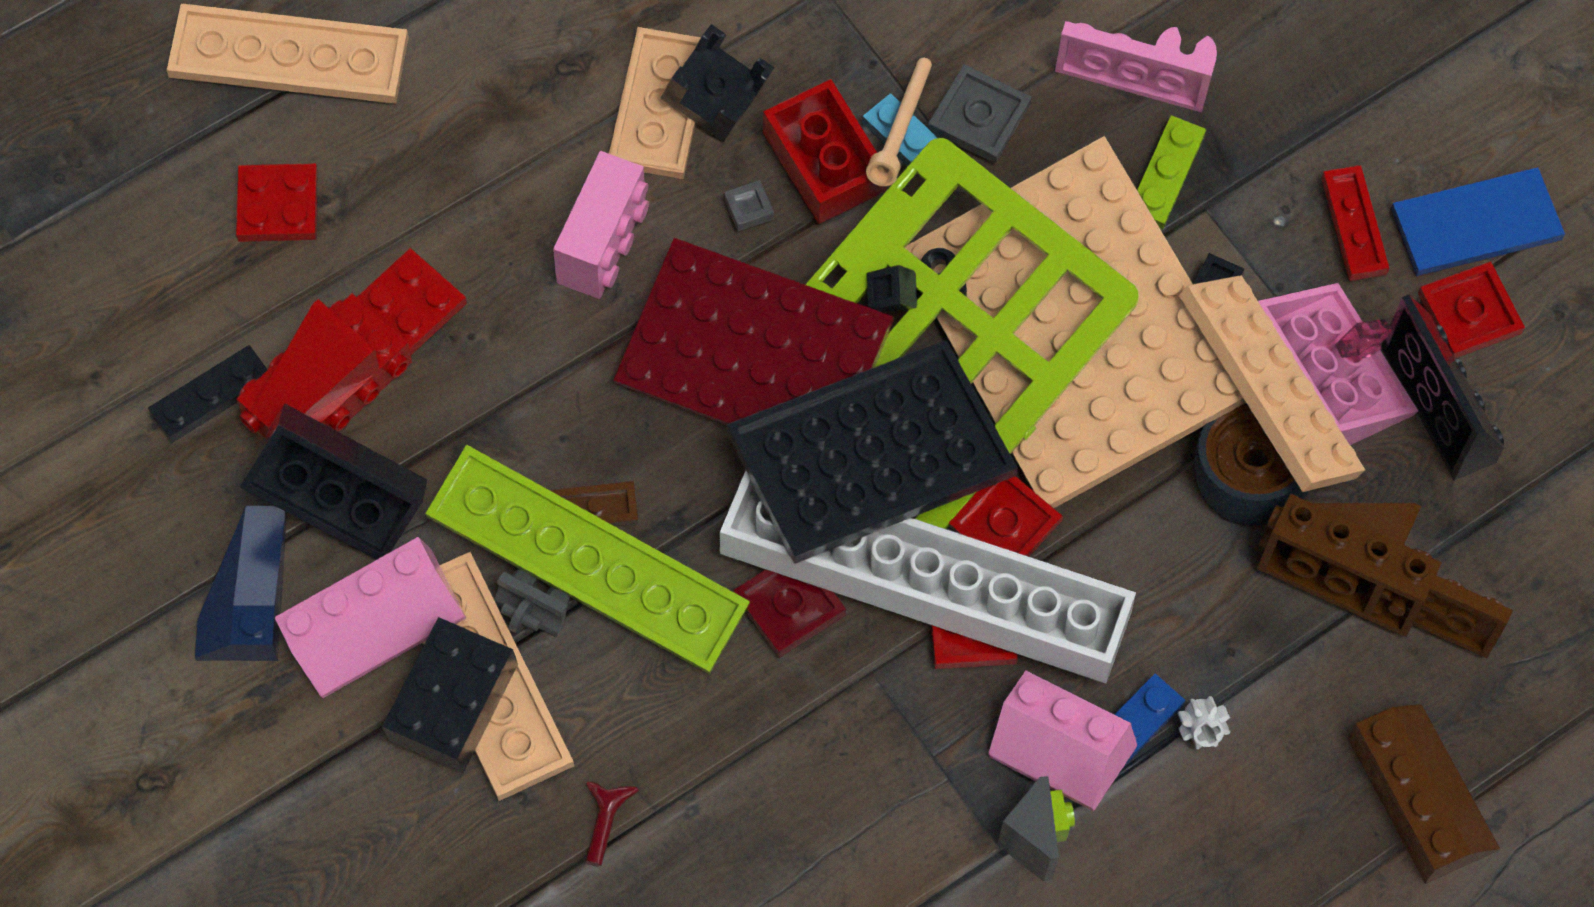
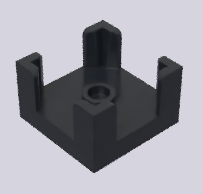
[661,24,774,142]

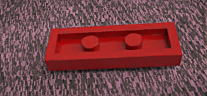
[1321,165,1390,281]

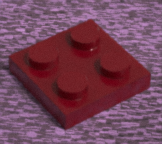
[733,569,847,658]

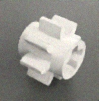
[1178,696,1230,749]

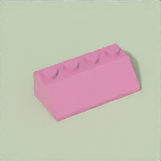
[275,537,466,698]

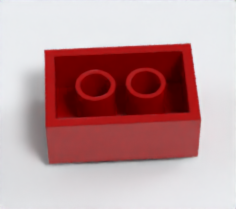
[763,79,887,224]

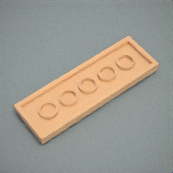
[167,3,409,104]
[1179,275,1365,492]
[423,552,574,801]

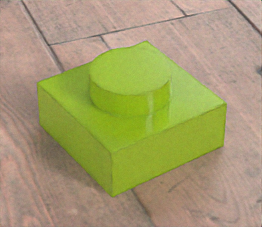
[1050,789,1075,842]

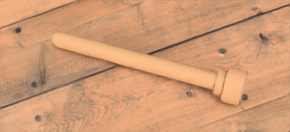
[866,58,932,186]

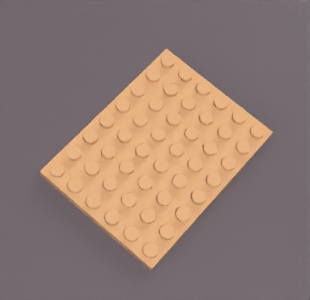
[905,136,1246,508]

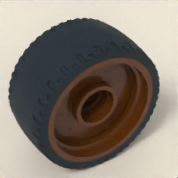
[1194,403,1309,526]

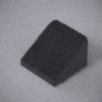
[867,265,917,312]

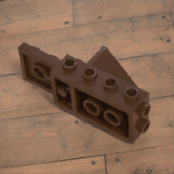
[1257,494,1513,658]

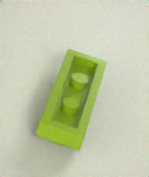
[1137,115,1207,230]

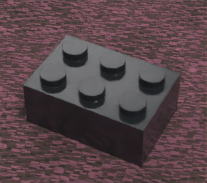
[382,617,518,773]

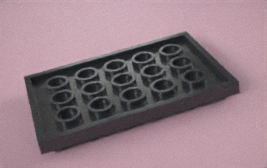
[727,340,1018,564]

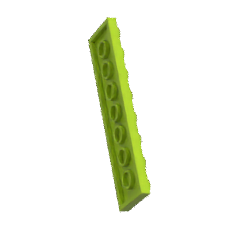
[425,445,750,675]

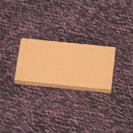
[609,27,701,179]

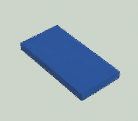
[1391,167,1565,276]

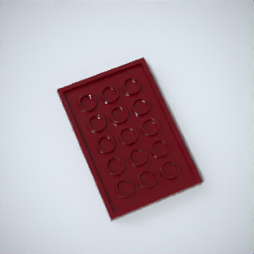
[613,238,894,425]

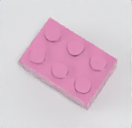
[553,151,649,299]

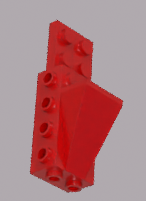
[237,248,467,437]

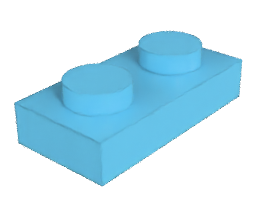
[862,93,937,167]

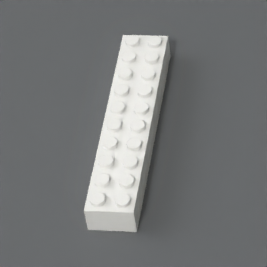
[720,471,1136,683]

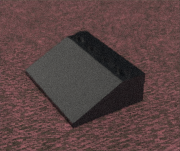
[1381,295,1504,480]

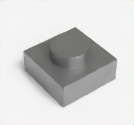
[724,180,774,231]

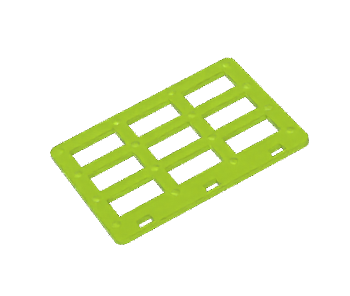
[806,138,1139,529]

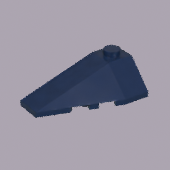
[195,506,287,661]

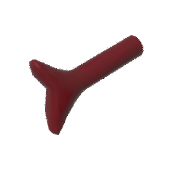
[585,782,639,867]

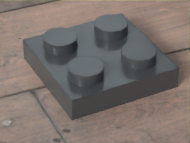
[928,64,1032,164]

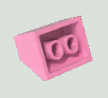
[989,671,1138,812]

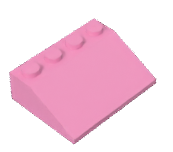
[1258,283,1418,445]

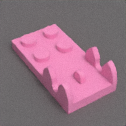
[1055,21,1217,113]

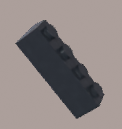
[240,403,427,559]

